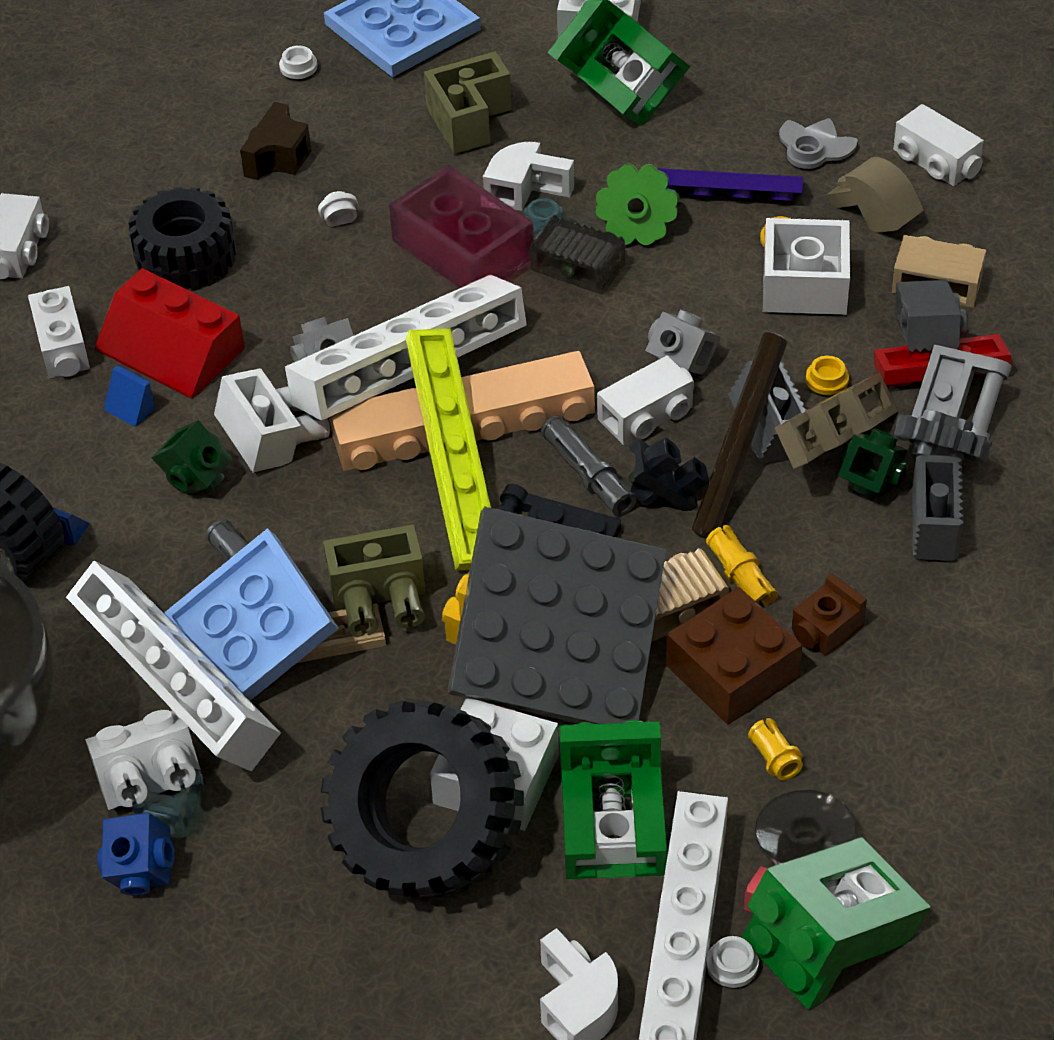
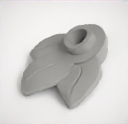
[779,118,858,169]

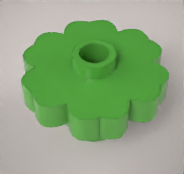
[596,163,678,246]

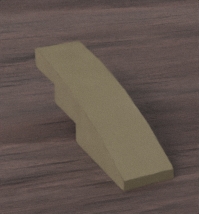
[774,372,898,469]

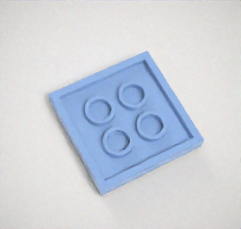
[324,0,481,78]
[164,528,339,701]

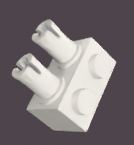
[214,368,330,472]
[85,710,203,810]

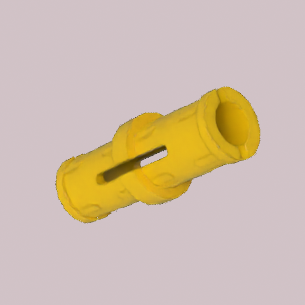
[706,525,778,607]

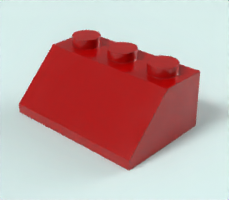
[95,268,245,399]

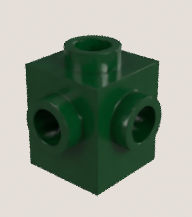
[151,420,233,495]
[838,429,908,497]

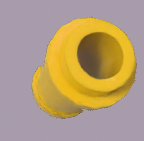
[748,718,803,781]

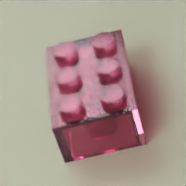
[389,165,535,288]

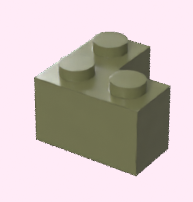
[424,51,512,154]

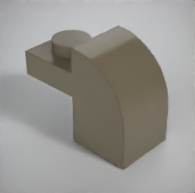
[826,157,924,233]

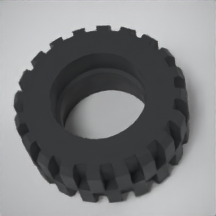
[320,700,524,897]

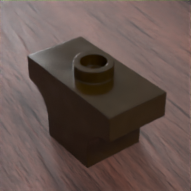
[240,102,312,180]

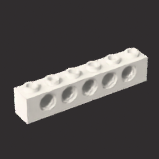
[285,275,527,421]
[66,561,281,771]
[639,791,728,1040]

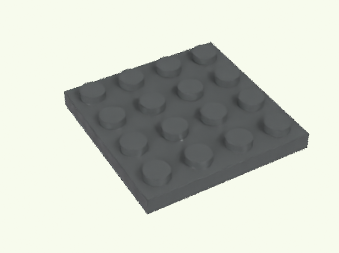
[447,506,666,724]

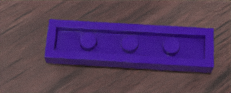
[657,168,803,201]

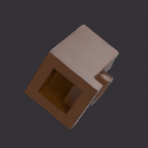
[792,573,867,656]

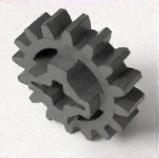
[893,410,992,462]

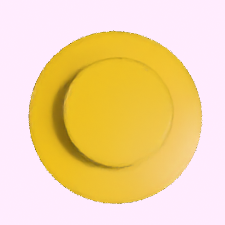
[806,355,849,395]

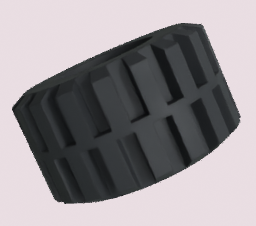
[128,187,236,291]
[0,463,64,583]

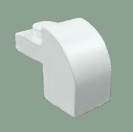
[483,142,574,211]
[540,928,618,1040]

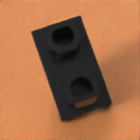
[628,437,709,511]

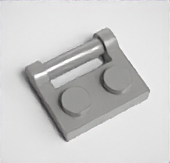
[912,344,1012,439]

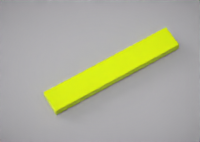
[405,329,491,571]

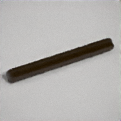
[692,332,787,538]

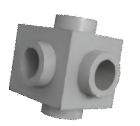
[645,309,721,375]
[290,317,354,362]

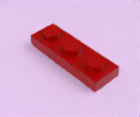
[874,334,1011,386]

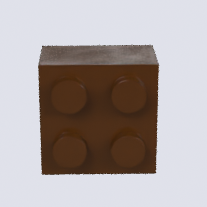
[666,587,802,725]

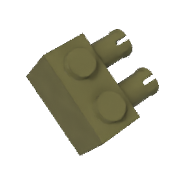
[323,524,426,637]

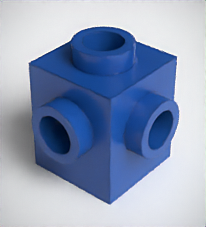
[97,813,175,895]

